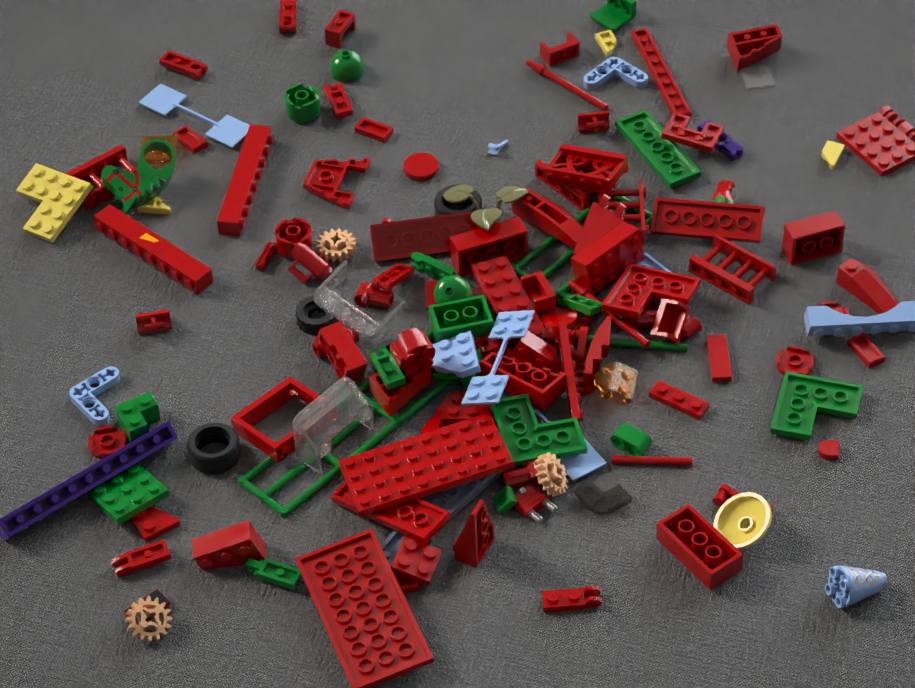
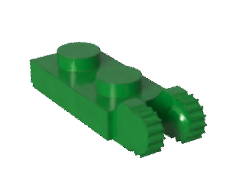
[411,252,456,280]
[368,345,406,390]

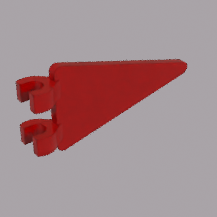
[573,194,627,255]

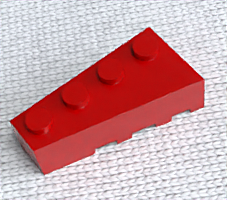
[480,352,566,411]

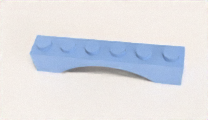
[804,301,915,337]

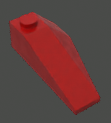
[836,258,899,314]
[453,499,495,568]

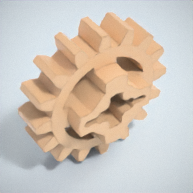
[316,228,356,262]
[534,452,568,497]
[125,596,172,643]

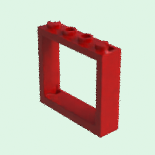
[231,376,338,463]

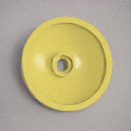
[714,492,772,549]

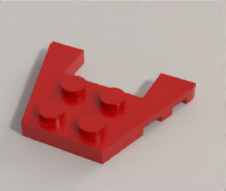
[303,157,371,210]
[420,392,493,434]

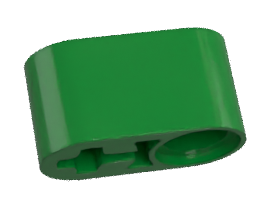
[610,423,653,456]

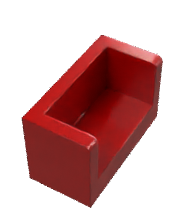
[324,10,356,49]
[540,32,580,66]
[520,271,556,314]
[650,298,690,344]

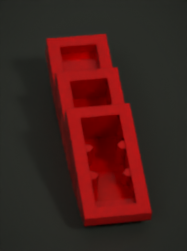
[582,316,611,386]

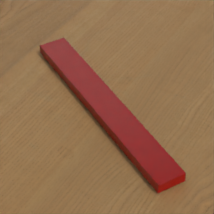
[631,28,692,118]

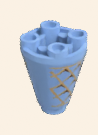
[825,565,887,608]

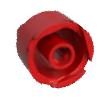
[275,218,313,261]
[390,328,435,375]

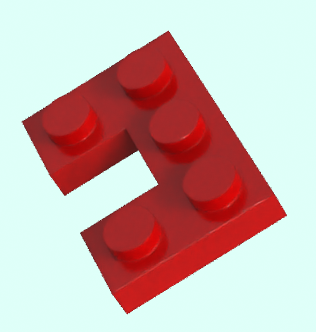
[661,112,724,153]

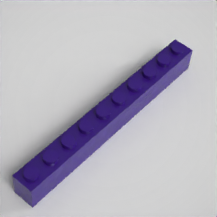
[0,421,178,540]

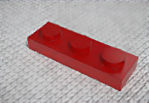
[649,380,710,421]

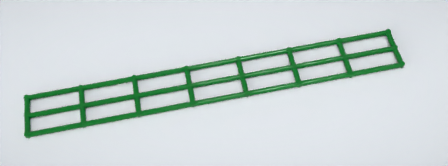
[238,188,653,519]

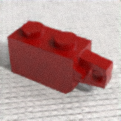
[511,330,563,374]

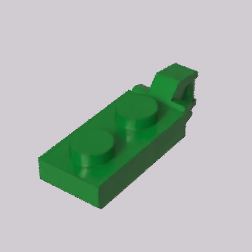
[556,292,602,316]
[245,558,303,591]

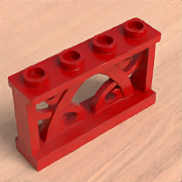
[543,144,629,195]

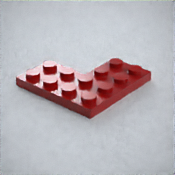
[602,263,701,318]

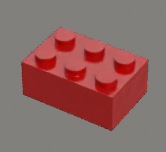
[782,210,845,265]

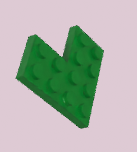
[770,371,863,441]
[489,394,588,467]

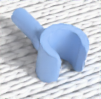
[487,140,509,156]

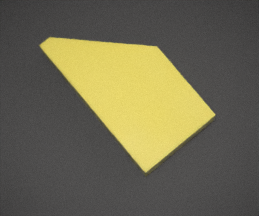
[595,30,617,57]
[821,140,845,170]
[137,197,171,215]

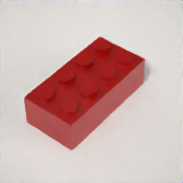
[450,217,528,277]
[571,222,645,295]
[656,503,743,590]

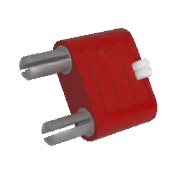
[513,484,557,523]

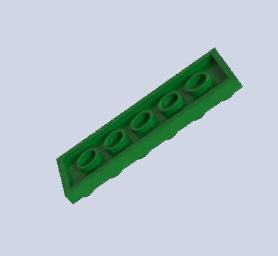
[615,109,701,189]

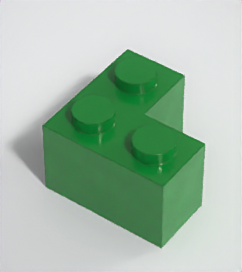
[114,392,161,443]

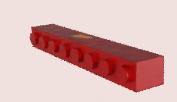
[217,125,274,236]
[94,204,214,294]

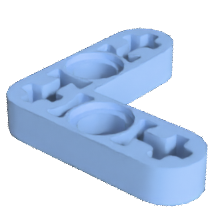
[583,57,648,90]
[70,366,120,427]

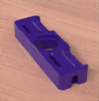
[697,120,743,161]

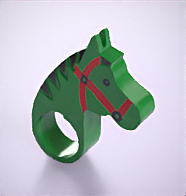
[101,139,176,215]

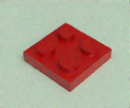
[391,535,442,586]

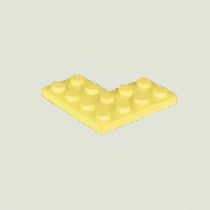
[16,163,93,243]

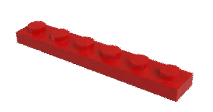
[557,321,583,426]

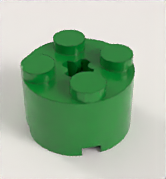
[284,83,321,124]

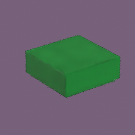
[493,485,517,515]

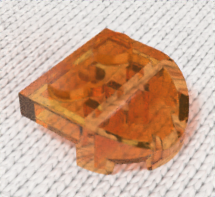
[594,362,638,404]

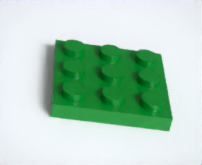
[87,463,170,525]

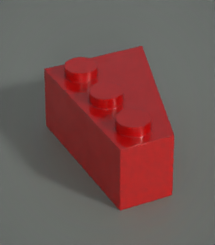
[726,24,783,72]
[318,321,368,386]
[369,364,431,417]
[192,520,266,570]

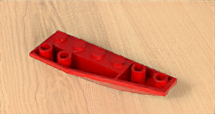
[511,187,583,249]

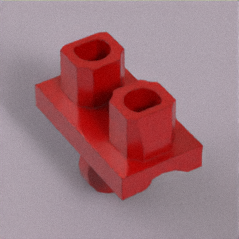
[577,111,610,133]
[135,309,172,334]

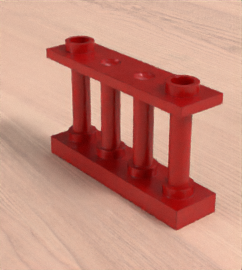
[535,143,616,211]
[65,144,138,211]
[598,180,649,244]
[688,234,777,305]

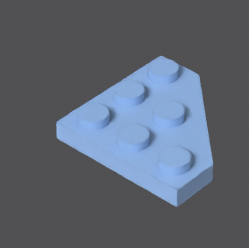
[430,330,481,378]

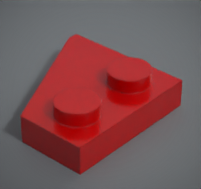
[129,506,181,543]

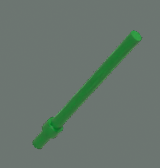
[575,335,688,352]

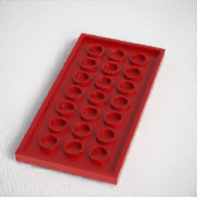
[338,412,514,517]
[295,529,434,688]

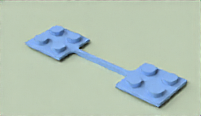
[138,83,250,148]
[461,310,535,405]
[501,392,607,482]

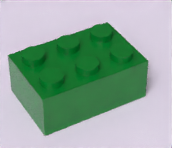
[428,295,494,343]

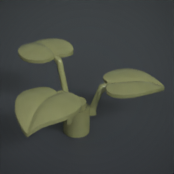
[442,185,528,231]

